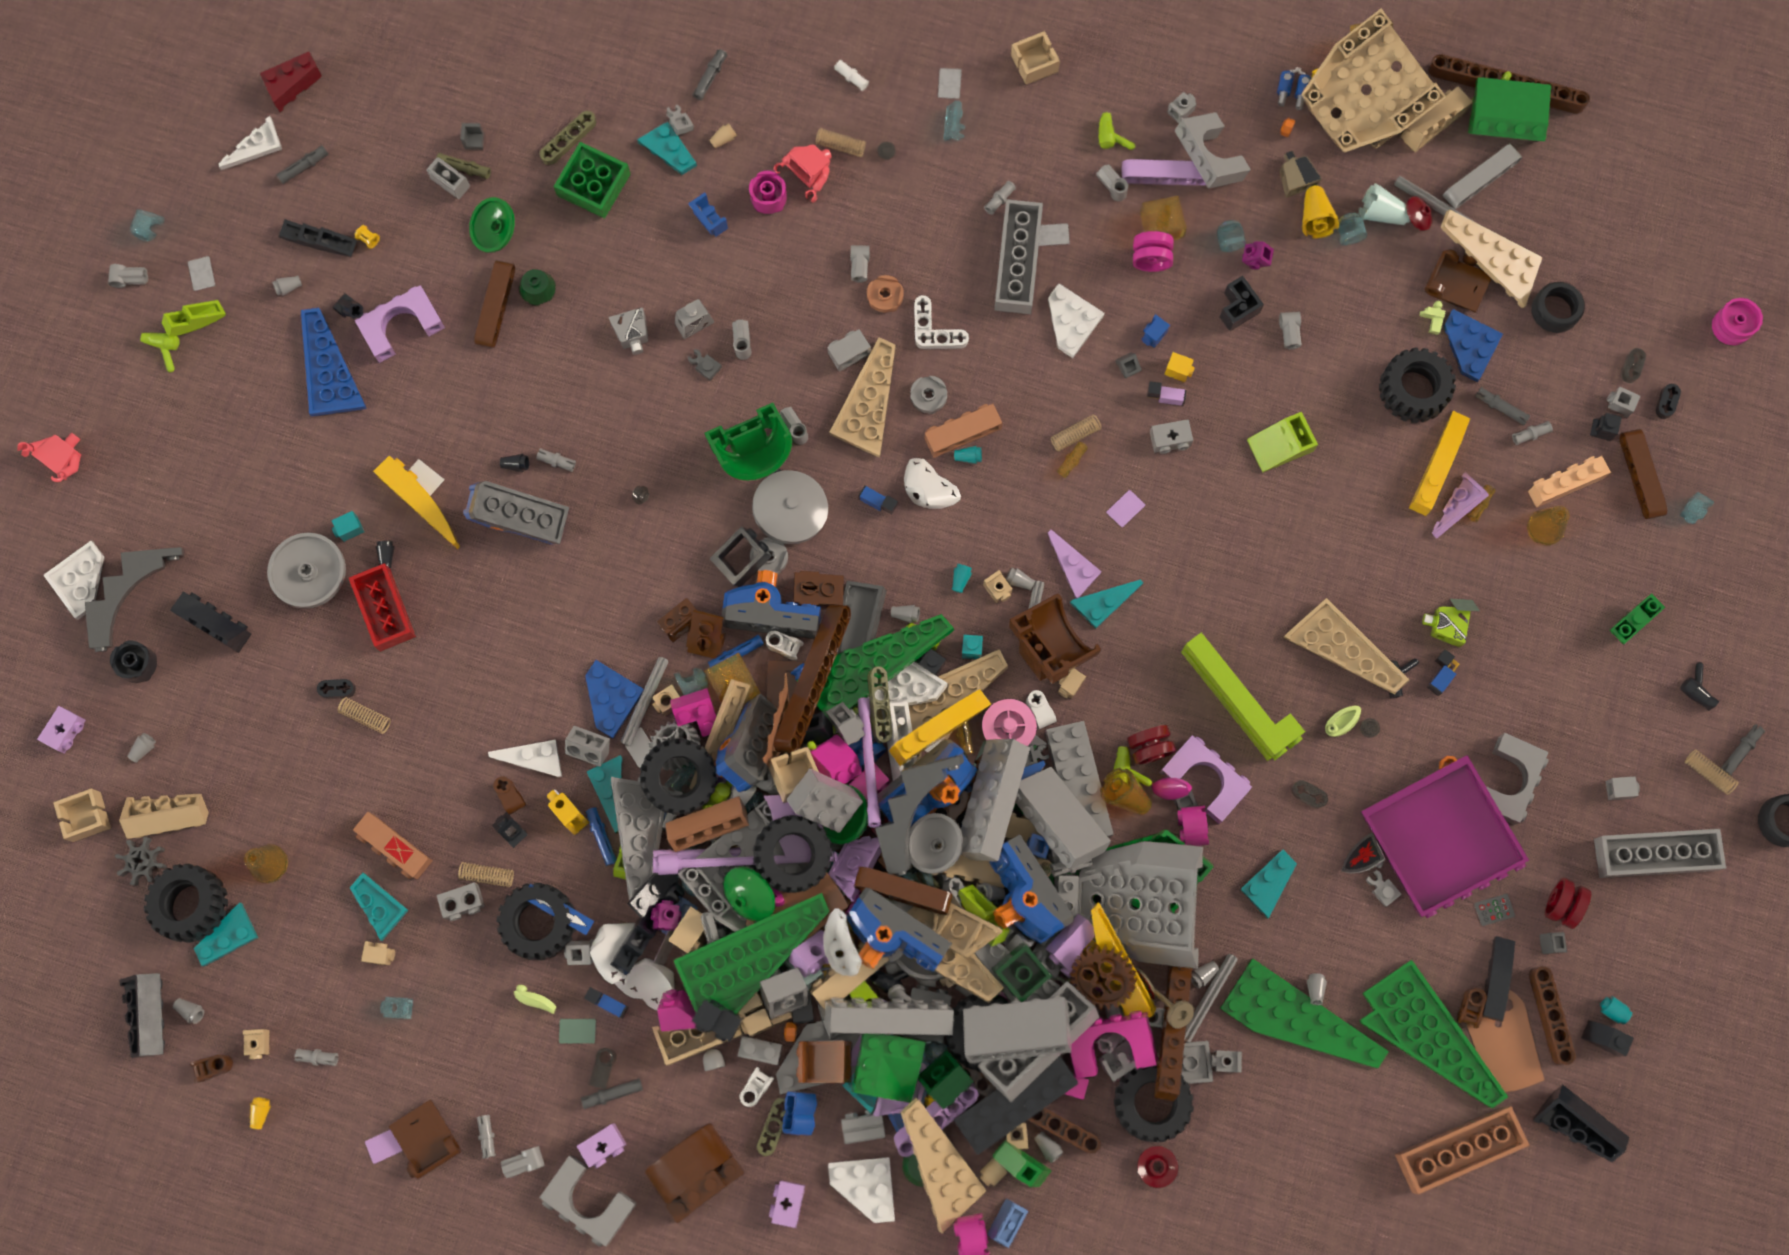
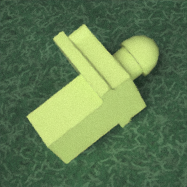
[1420,301,1445,335]

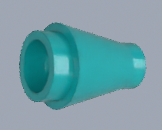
[954,446,982,464]
[952,564,972,593]

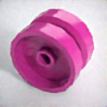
[1133,231,1174,272]
[1712,298,1763,346]

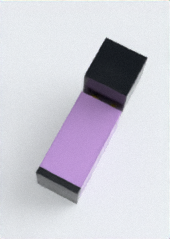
[1147,381,1187,406]

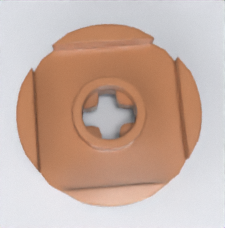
[867,275,904,312]

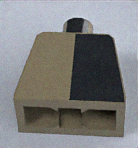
[1280,151,1322,198]

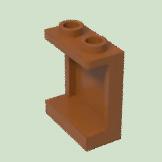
[796,1041,852,1083]

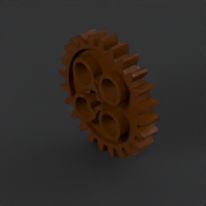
[1070,944,1137,1010]

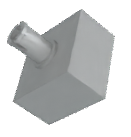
[760,967,808,1020]

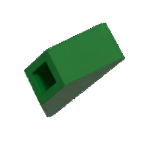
[1609,593,1666,645]
[993,1140,1051,1187]

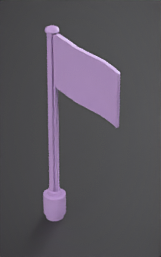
[653,795,838,875]

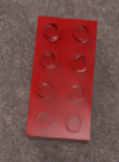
[349,563,416,652]

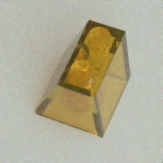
[705,653,760,716]

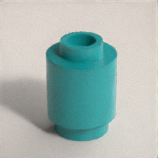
[1600,996,1633,1025]

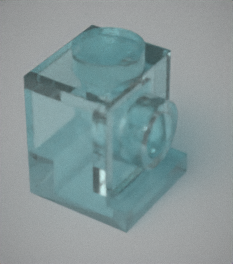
[1680,492,1714,524]
[380,997,413,1019]

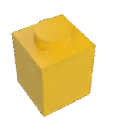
[1164,352,1195,382]

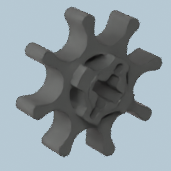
[115,837,167,886]

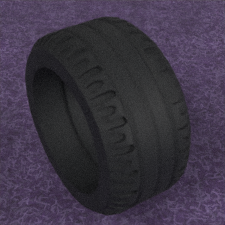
[1531,282,1585,333]
[1758,794,1789,847]

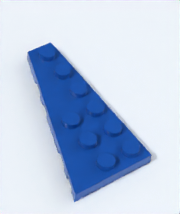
[301,308,367,417]

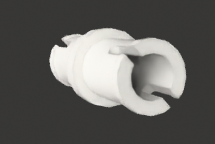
[834,60,869,91]

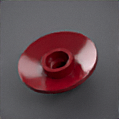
[1406,196,1432,231]
[1137,1146,1178,1188]

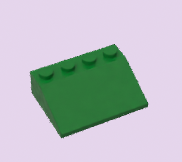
[1468,77,1551,141]

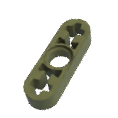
[757,1098,785,1156]

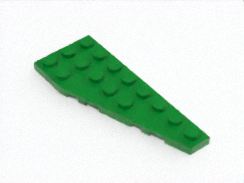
[796,614,954,722]
[1219,959,1389,1069]

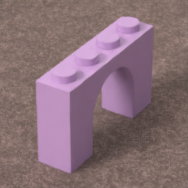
[355,285,445,363]
[1160,735,1252,824]
[1045,914,1109,1003]

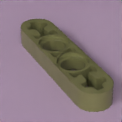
[540,111,596,165]
[867,666,892,744]

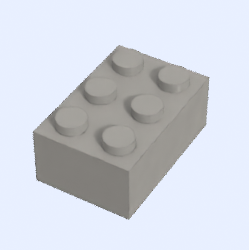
[787,768,863,833]

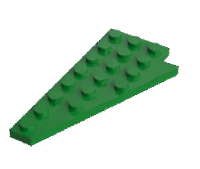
[673,893,830,1014]
[1359,960,1508,1108]

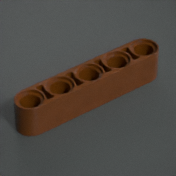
[474,260,515,348]
[1619,429,1668,520]
[854,867,953,915]
[1529,966,1576,1065]

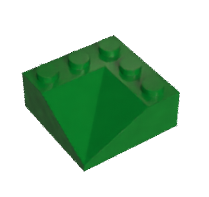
[553,142,631,219]
[851,1033,926,1103]

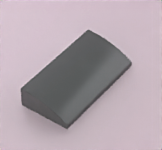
[837,581,887,655]

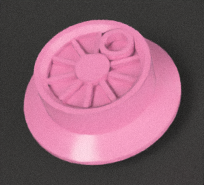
[982,699,1037,746]

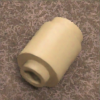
[980,1158,1008,1186]

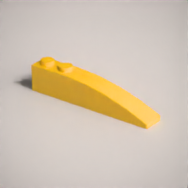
[1409,411,1470,516]
[373,456,460,549]
[889,689,991,766]
[1091,903,1157,1017]

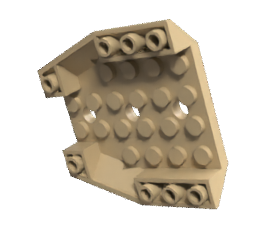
[1301,8,1447,152]

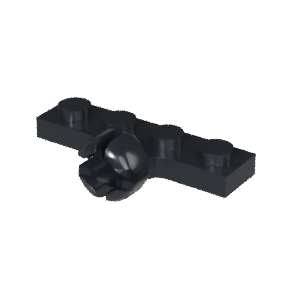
[627,868,685,918]

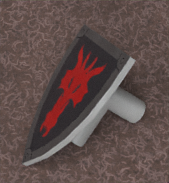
[1341,832,1385,873]

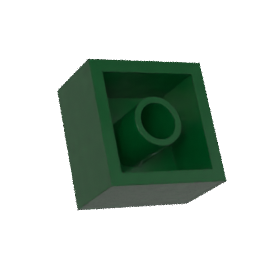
[991,942,1052,1002]
[918,1049,974,1110]

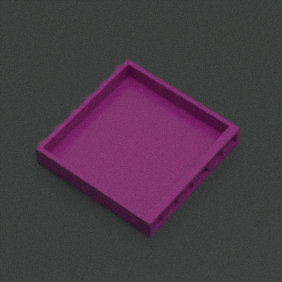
[1360,755,1529,918]

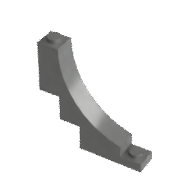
[85,547,184,652]
[875,754,964,876]

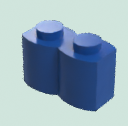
[783,1091,817,1135]

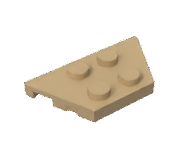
[933,903,1002,958]

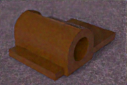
[793,571,844,607]
[686,610,726,659]

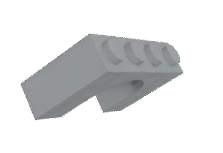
[1174,112,1251,188]
[1486,733,1549,825]
[540,1155,637,1247]

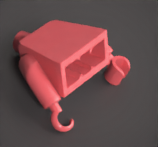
[774,145,832,203]
[17,432,81,482]

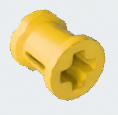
[355,225,380,249]

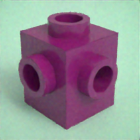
[1242,241,1274,270]
[651,900,682,931]

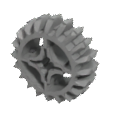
[648,720,701,772]

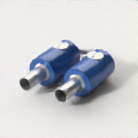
[1277,67,1312,110]

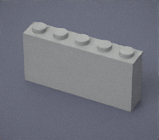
[1015,767,1111,870]
[963,996,1071,1063]

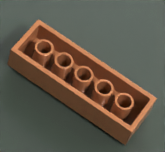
[1395,1106,1530,1194]

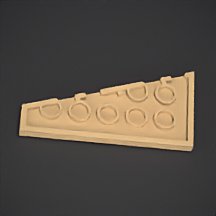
[1441,210,1542,308]
[829,337,896,458]
[1284,598,1409,694]
[908,649,1008,731]
[880,907,1004,1003]
[901,1098,987,1233]

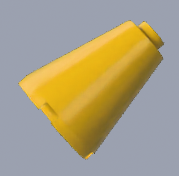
[1302,185,1339,239]

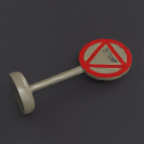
[1135,968,1194,1028]

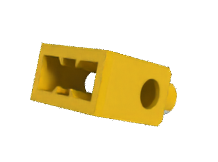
[547,790,589,835]

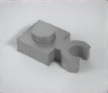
[667,105,694,135]
[1366,870,1401,907]

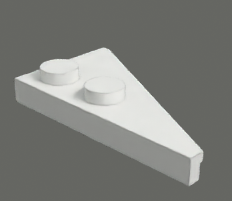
[218,116,282,170]
[488,740,562,778]

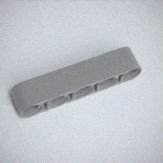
[1443,144,1522,209]

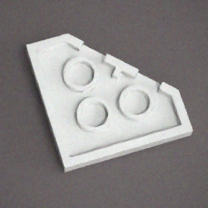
[1048,284,1105,358]
[43,541,104,620]
[868,662,948,706]
[828,1158,895,1223]

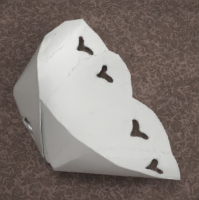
[904,458,961,509]
[823,908,862,976]
[590,923,635,984]
[615,958,675,1010]

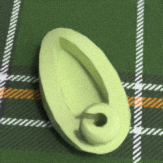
[1325,706,1361,737]
[514,985,556,1014]

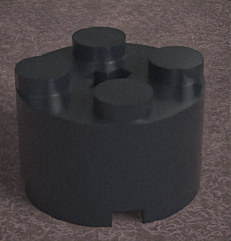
[110,640,157,683]

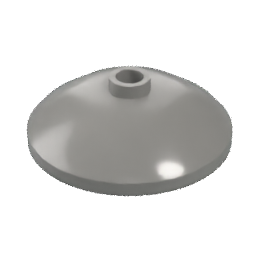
[908,813,963,874]

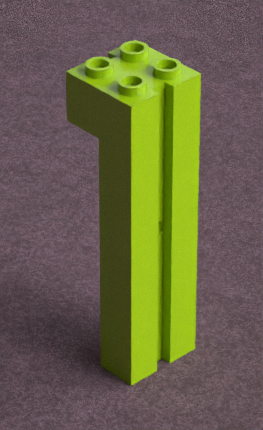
[1181,632,1305,761]

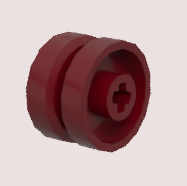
[1127,725,1176,765]
[1544,878,1592,929]

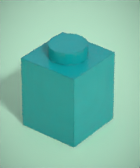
[331,511,365,542]
[962,635,983,660]

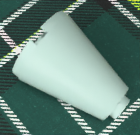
[1358,183,1410,225]

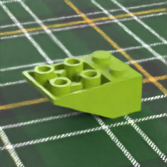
[1247,412,1318,472]

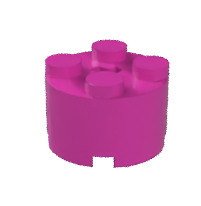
[749,171,787,214]
[1177,806,1209,846]
[954,1213,990,1255]

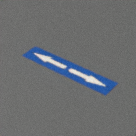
[528,884,594,935]

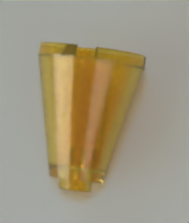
[1527,506,1570,546]
[1100,768,1152,815]
[244,844,288,883]

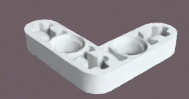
[914,295,969,349]

